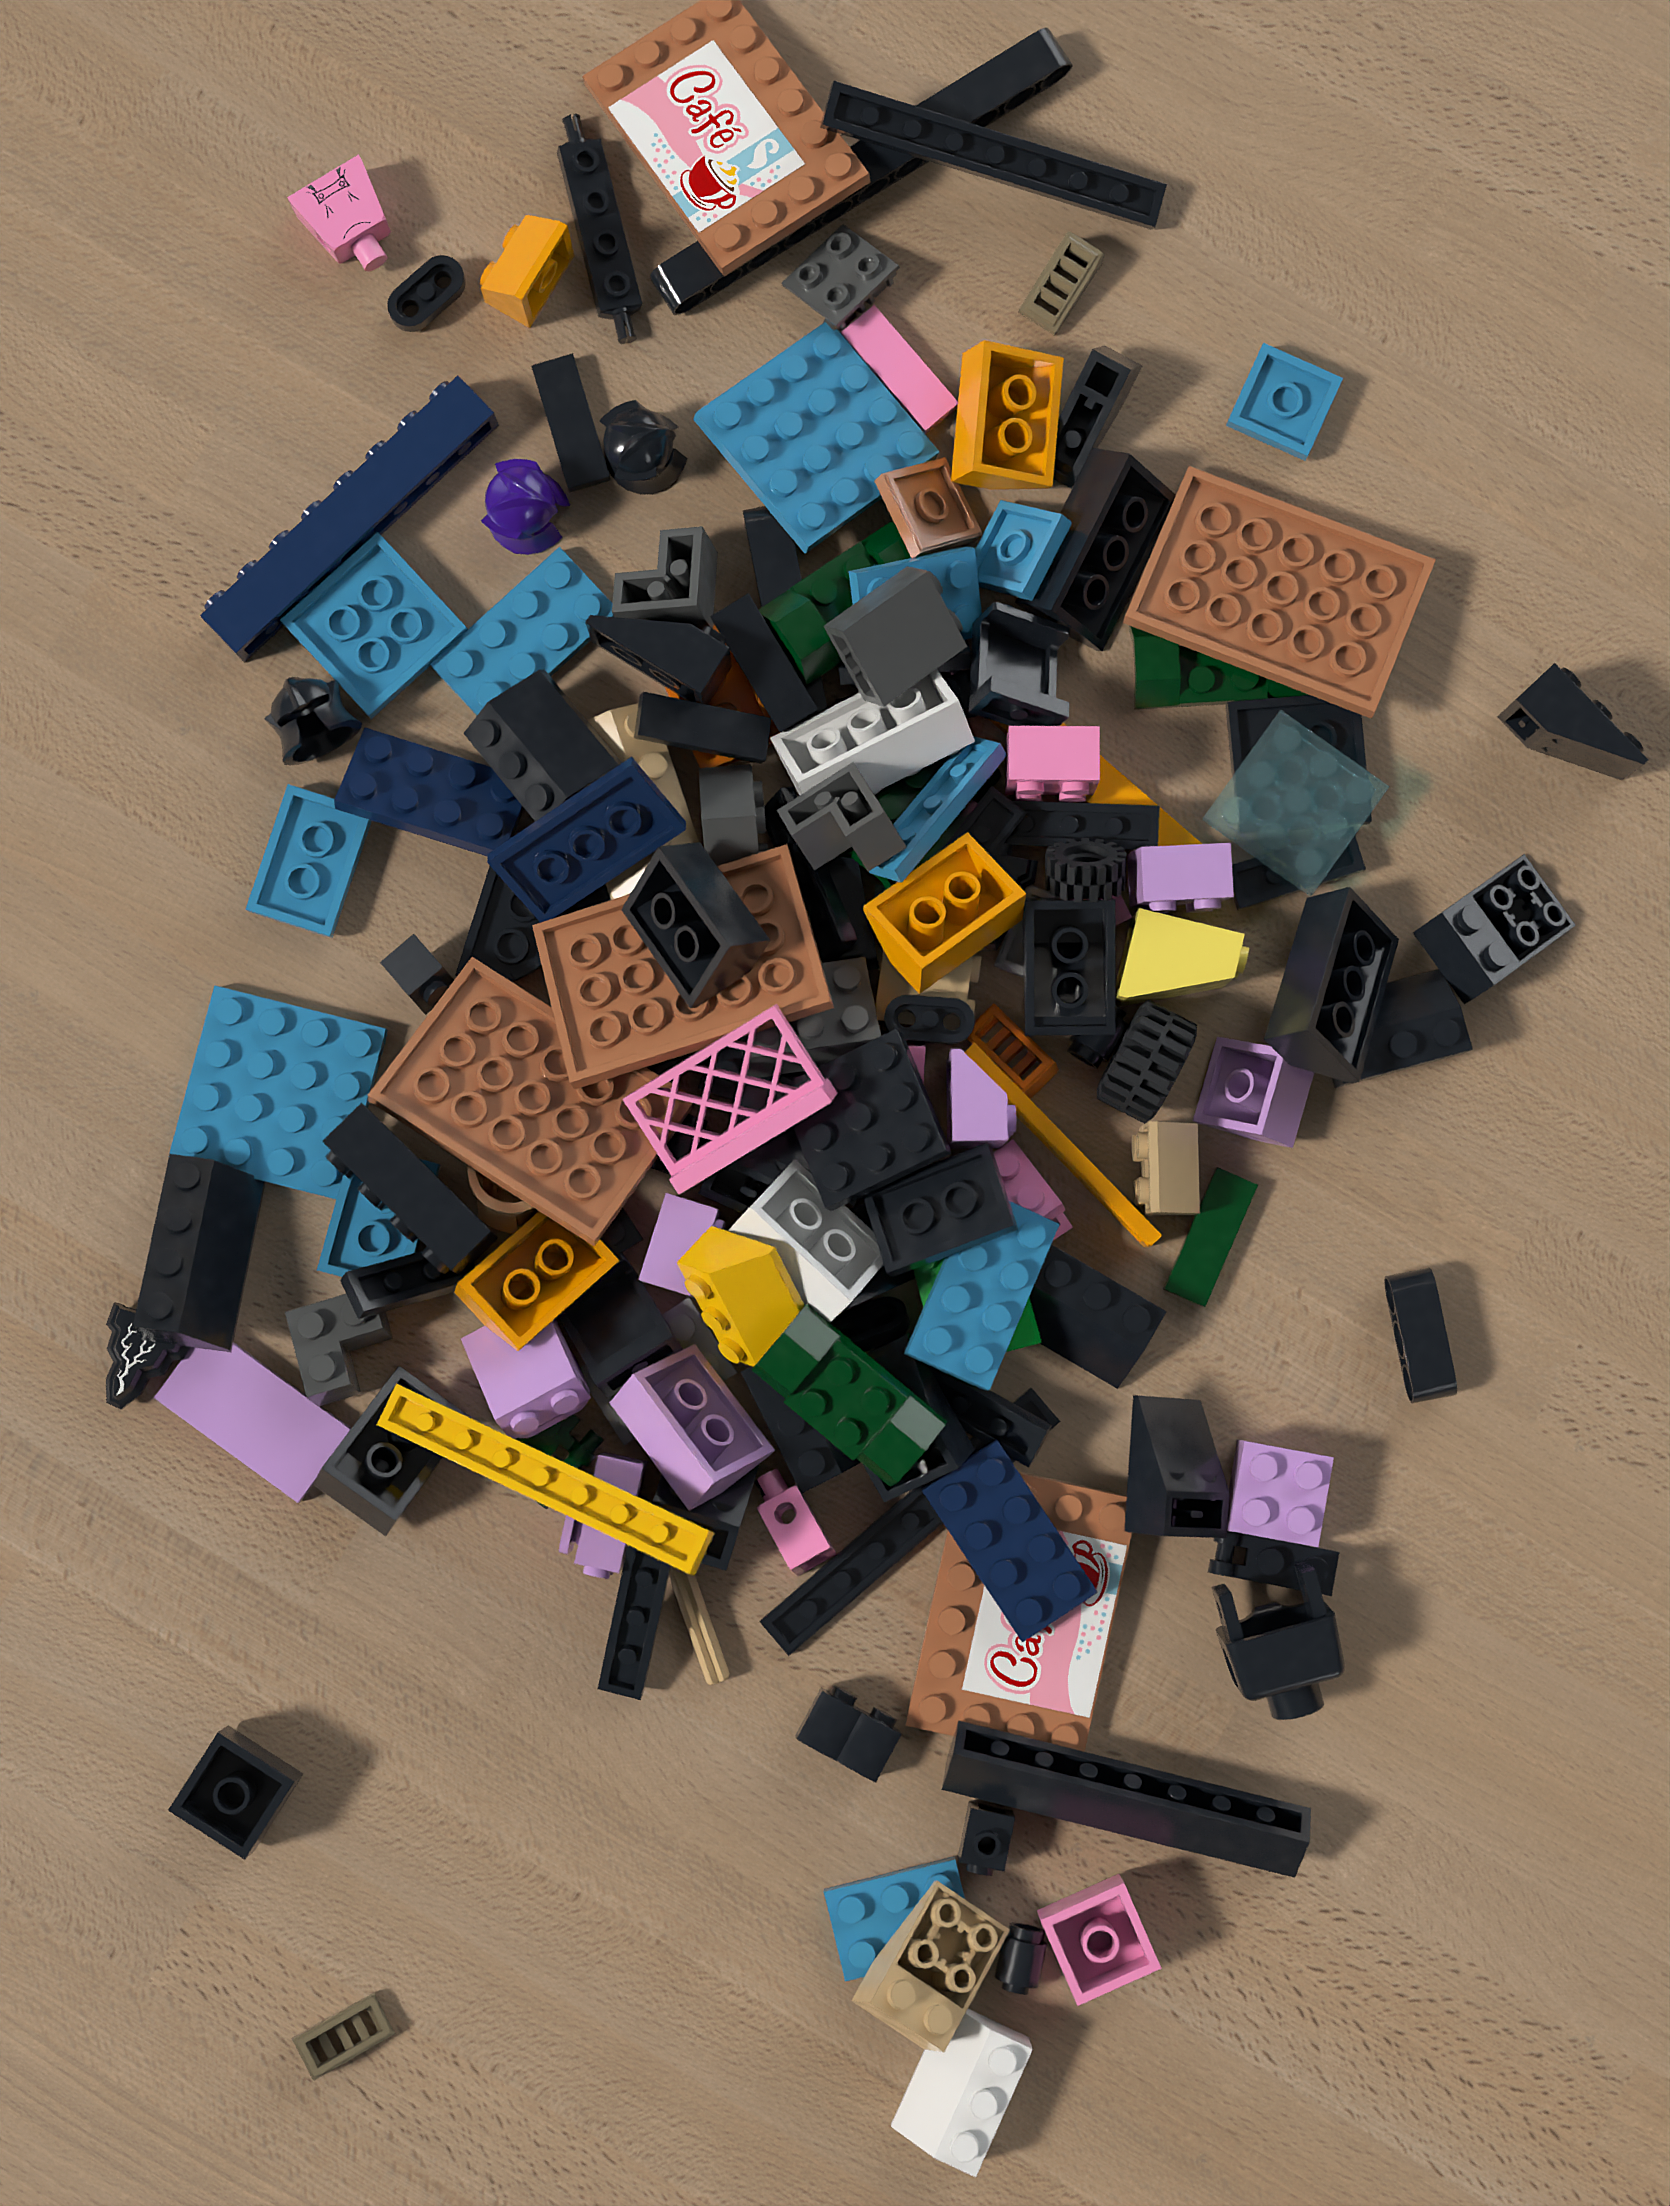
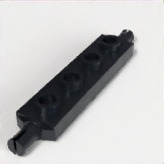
[557,114,643,344]

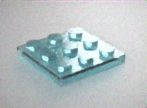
[1202,710,1390,896]

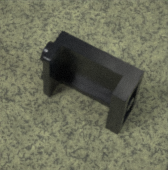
[969,602,1070,726]
[558,1252,683,1398]

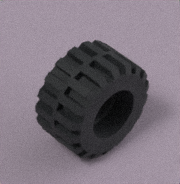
[1097,1000,1197,1124]

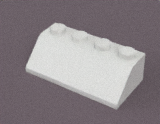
[770,669,975,796]

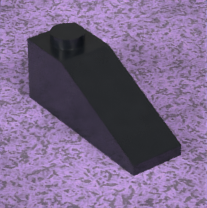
[1053,345,1142,489]

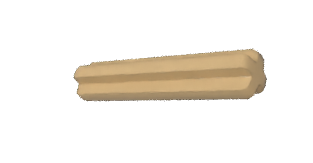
[669,1566,729,1685]

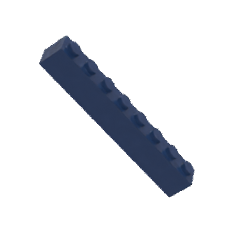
[200,375,499,663]

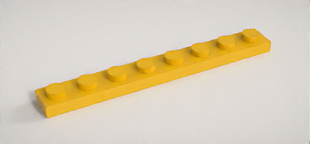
[377,1384,714,1576]

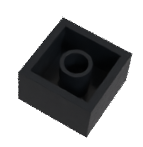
[168,1725,303,1860]

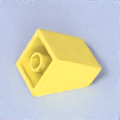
[1115,908,1249,1007]

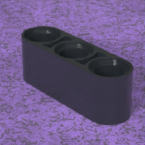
[1384,1268,1457,1404]

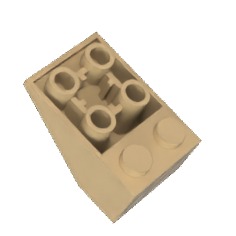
[851,1881,1010,2052]

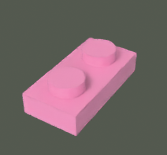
[994,1139,1065,1220]

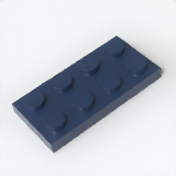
[334,727,524,856]
[487,757,686,923]
[922,1439,1098,1642]

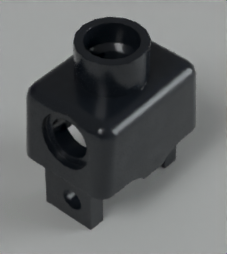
[1212,1561,1345,1720]

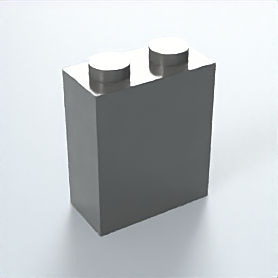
[824,566,967,707]

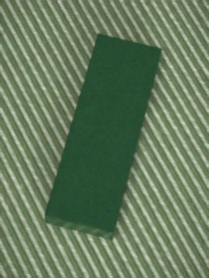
[1163,1167,1258,1307]

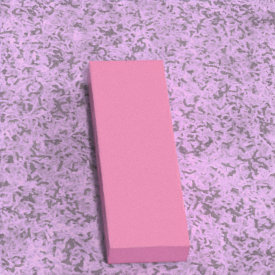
[841,305,958,434]

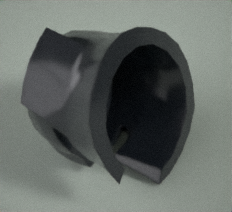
[599,400,688,495]
[264,677,362,766]

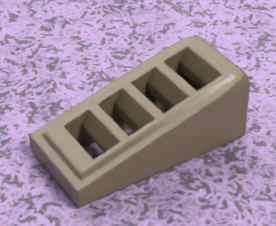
[1018,232,1104,336]
[291,1993,395,2081]

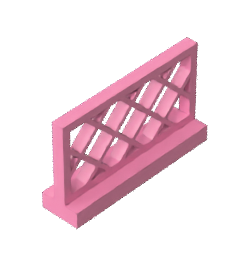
[622,1003,837,1194]

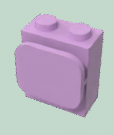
[461,1318,591,1439]
[559,1452,648,1579]

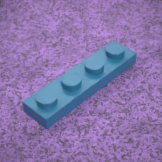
[869,736,1007,883]

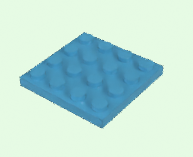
[693,322,940,554]
[169,985,388,1199]

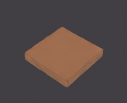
[874,457,983,558]

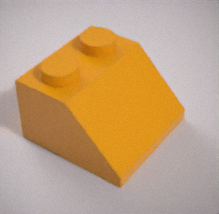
[480,215,575,329]

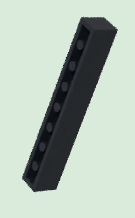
[942,1720,1311,1878]

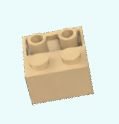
[1132,1121,1200,1216]

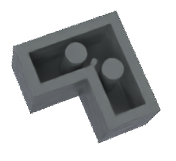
[612,526,718,630]
[777,762,907,871]
[699,764,768,866]
[285,1294,393,1407]

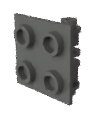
[781,224,900,331]

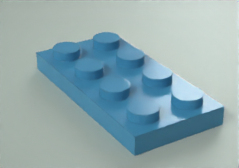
[430,547,614,716]
[904,1201,1059,1391]

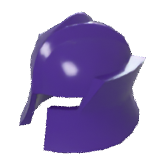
[481,459,570,555]

